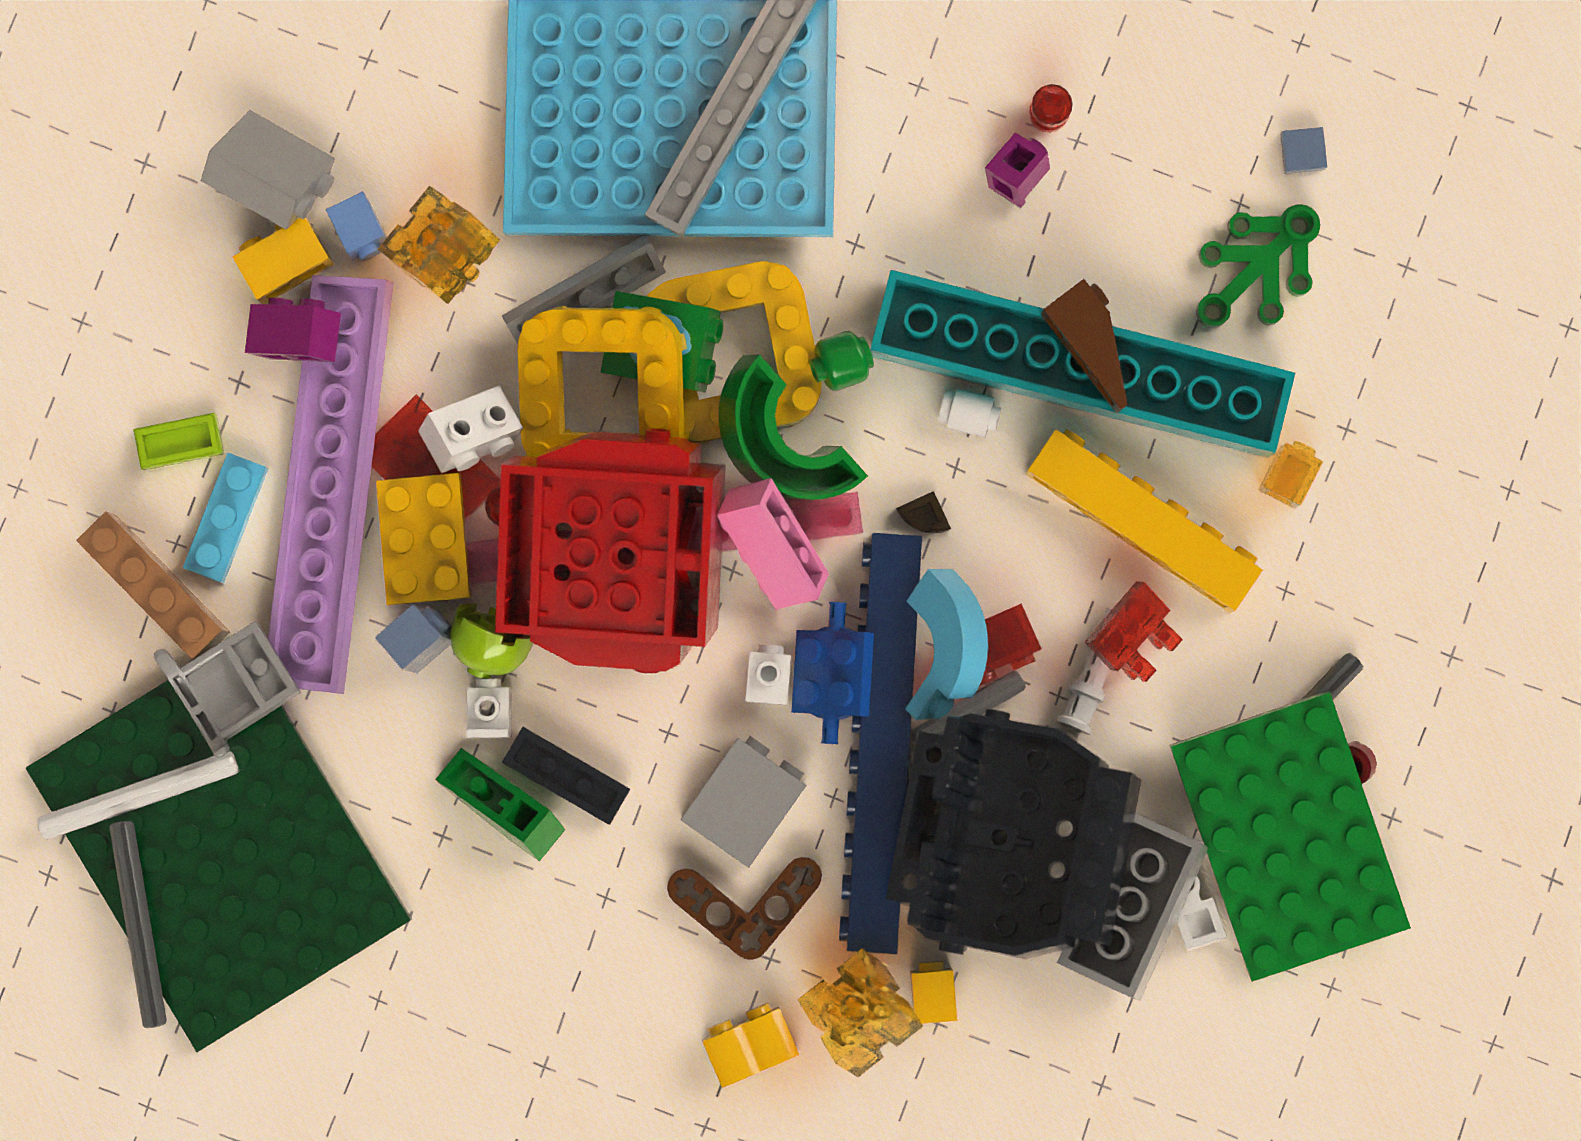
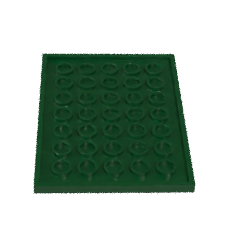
[25,680,413,1052]

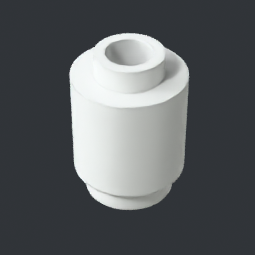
[938,389,1001,438]

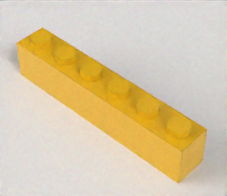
[1025,429,1263,613]

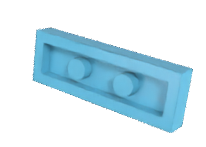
[183,453,269,583]

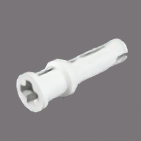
[1056,608,1131,735]

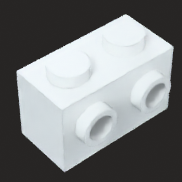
[418,386,523,473]

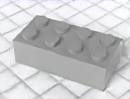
[1057,813,1208,1001]

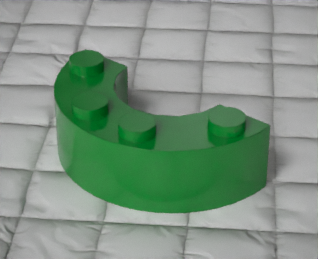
[718,354,868,500]

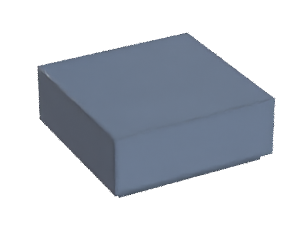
[1280,127,1328,174]

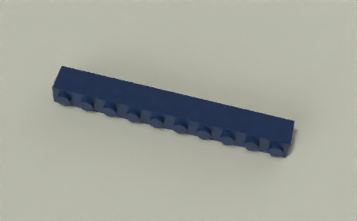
[839,533,922,954]

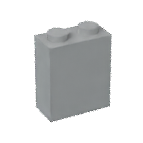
[200,110,335,230]
[681,736,807,868]

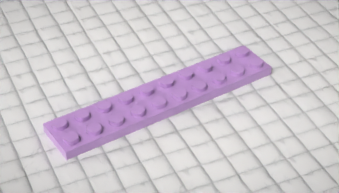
[268,275,394,694]

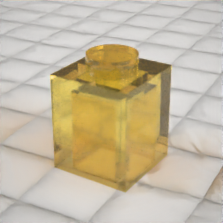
[1258,441,1323,509]

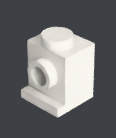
[466,679,512,738]

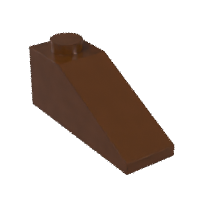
[1041,279,1128,414]

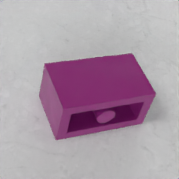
[244,297,341,362]

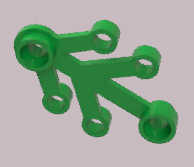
[1196,204,1320,328]

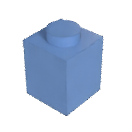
[325,191,389,261]

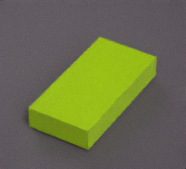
[133,413,224,471]

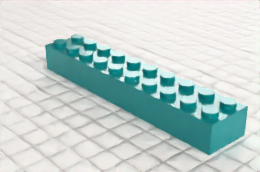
[870,270,1296,458]

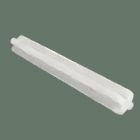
[37,751,238,840]

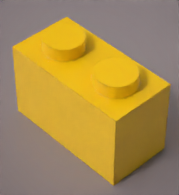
[232,218,334,304]

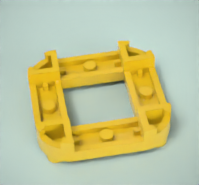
[647,261,822,444]
[517,306,689,457]

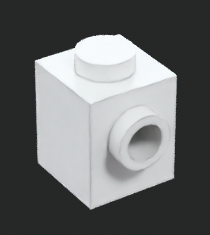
[745,644,791,706]

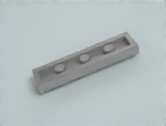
[502,235,666,344]

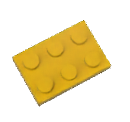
[376,473,471,606]

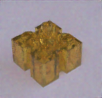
[377,186,500,304]
[798,948,923,1078]

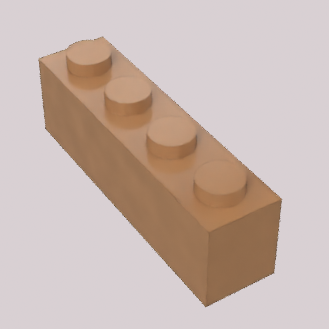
[76,511,230,660]

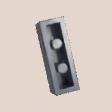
[374,604,451,674]

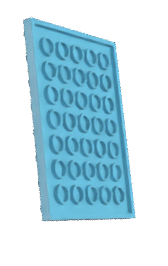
[503,0,838,237]

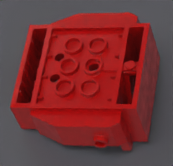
[495,428,726,674]

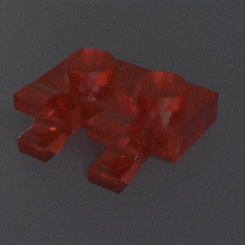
[1084,581,1183,682]

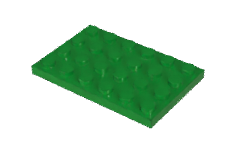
[1169,691,1411,982]

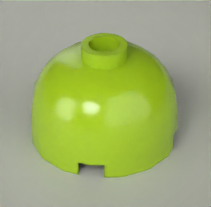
[450,603,533,679]

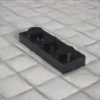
[501,726,631,825]

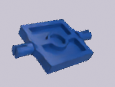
[791,602,874,744]

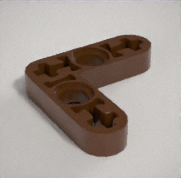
[667,857,822,960]

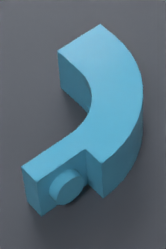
[906,569,988,720]

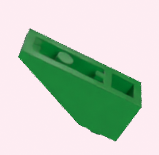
[435,748,566,862]

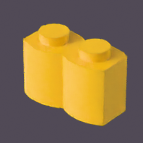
[702,1003,799,1088]

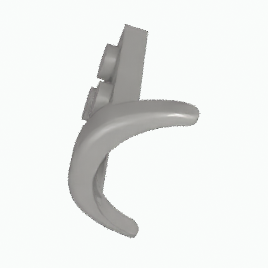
[154,621,301,758]

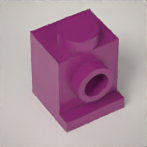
[985,132,1050,208]

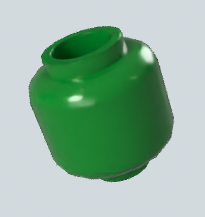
[809,331,874,391]

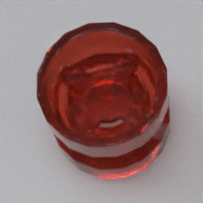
[1029,84,1073,133]

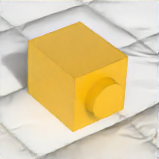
[910,961,957,1024]

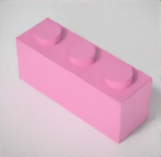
[717,478,829,610]

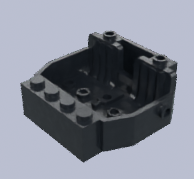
[886,709,1142,959]

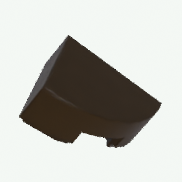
[896,491,951,533]

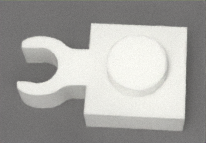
[1177,876,1227,951]

